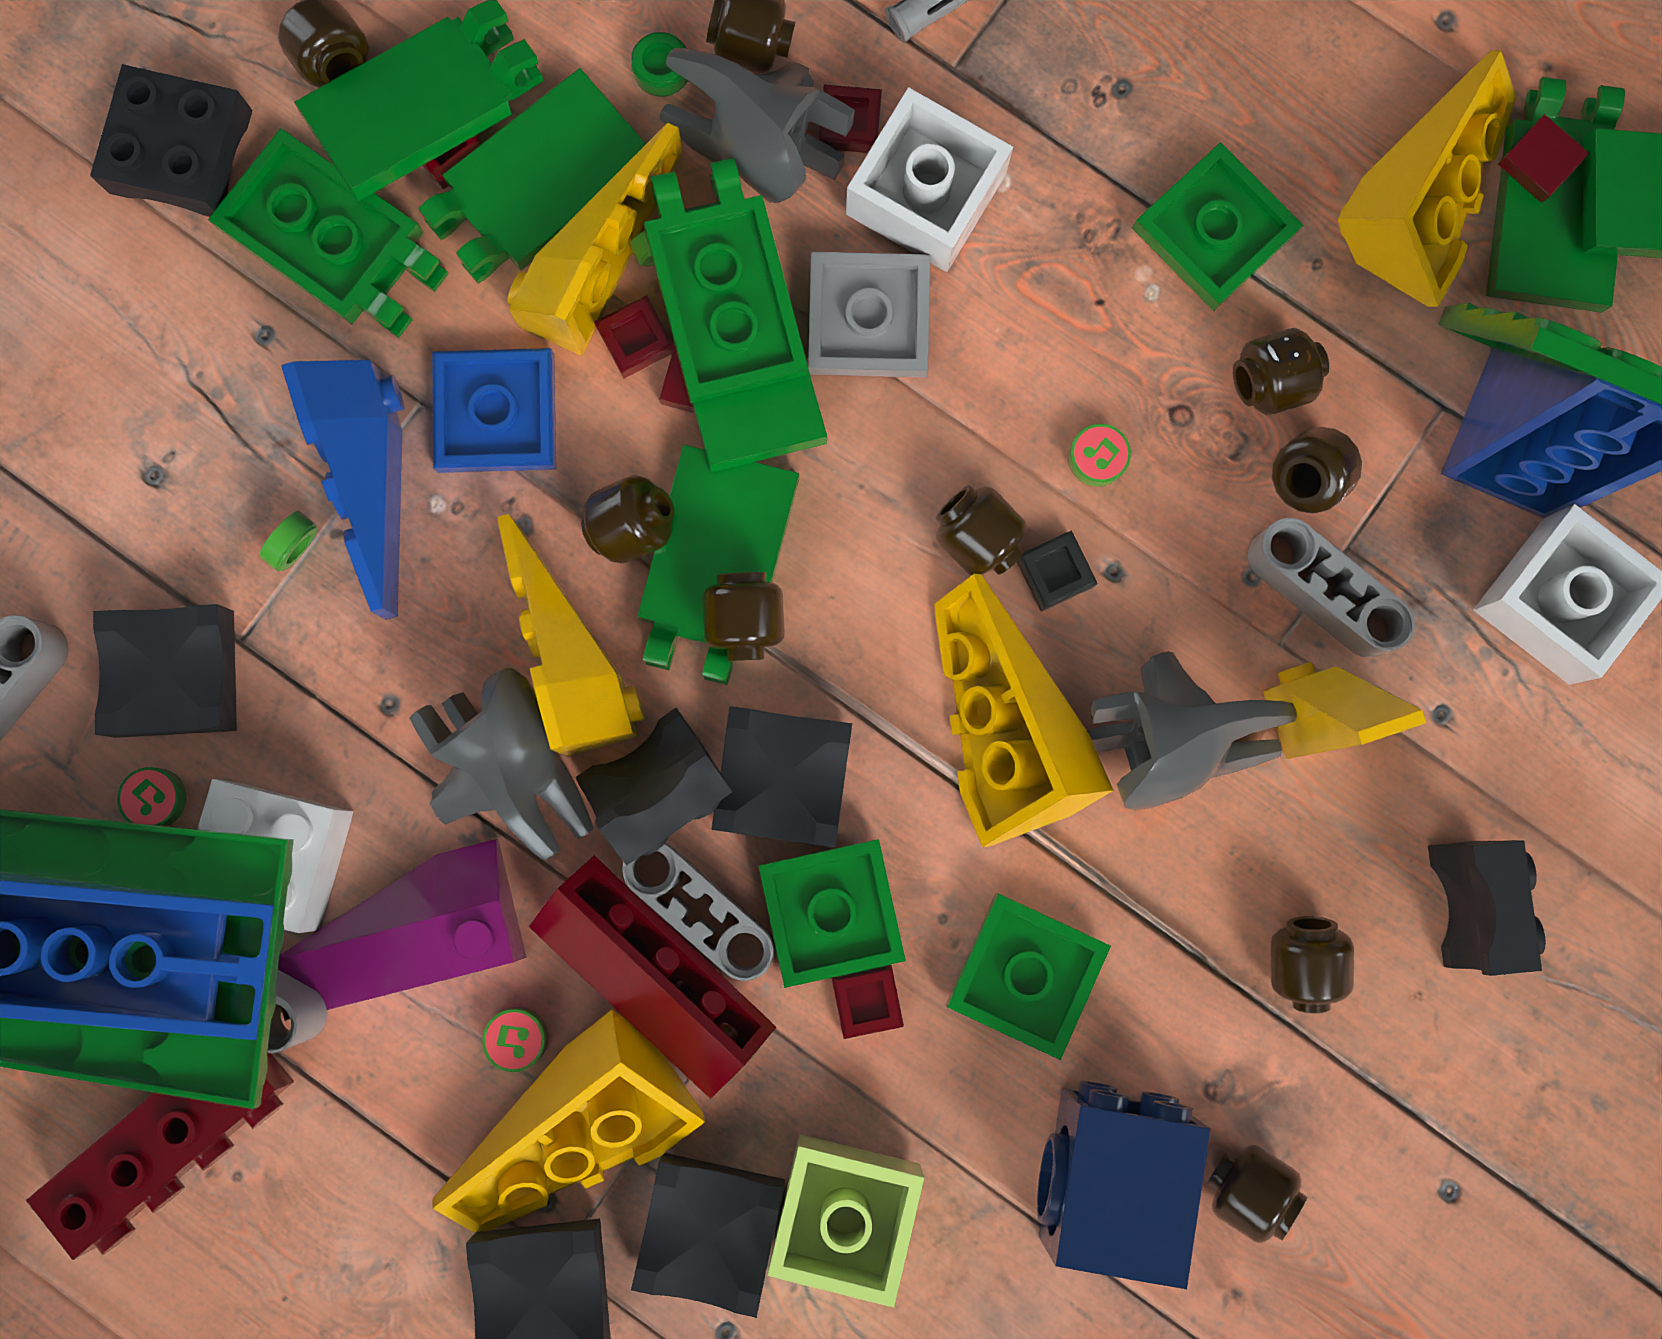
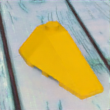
[508,123,683,356]
[934,574,1114,847]
[432,1009,705,1233]

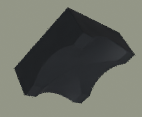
[90,64,253,217]
[93,604,237,738]
[711,706,853,847]
[575,708,732,865]
[1428,840,1546,976]
[631,1153,785,1318]
[466,1218,611,1339]

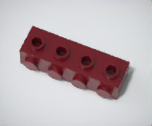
[528,855,776,1099]
[26,1053,294,1260]

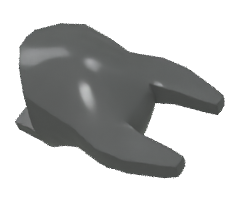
[660,48,854,203]
[1087,651,1297,811]
[409,668,594,860]

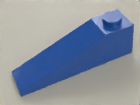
[281,360,405,620]

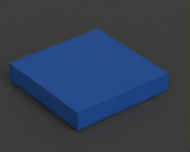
[432,348,556,473]

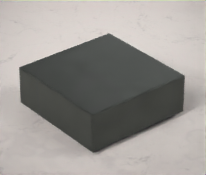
[1017,530,1098,612]

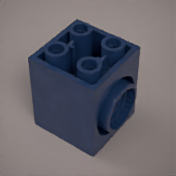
[1037,1081,1210,1290]

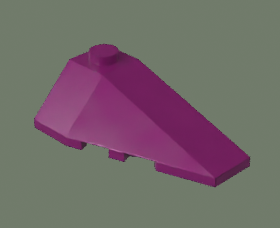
[278,839,527,1021]

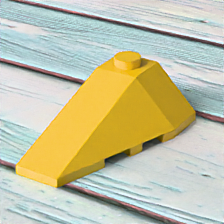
[1337,50,1516,307]
[497,514,645,757]
[1263,662,1427,759]

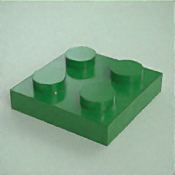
[1132,142,1304,311]
[759,839,906,988]
[945,893,1111,1060]

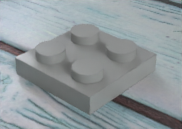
[808,252,930,378]

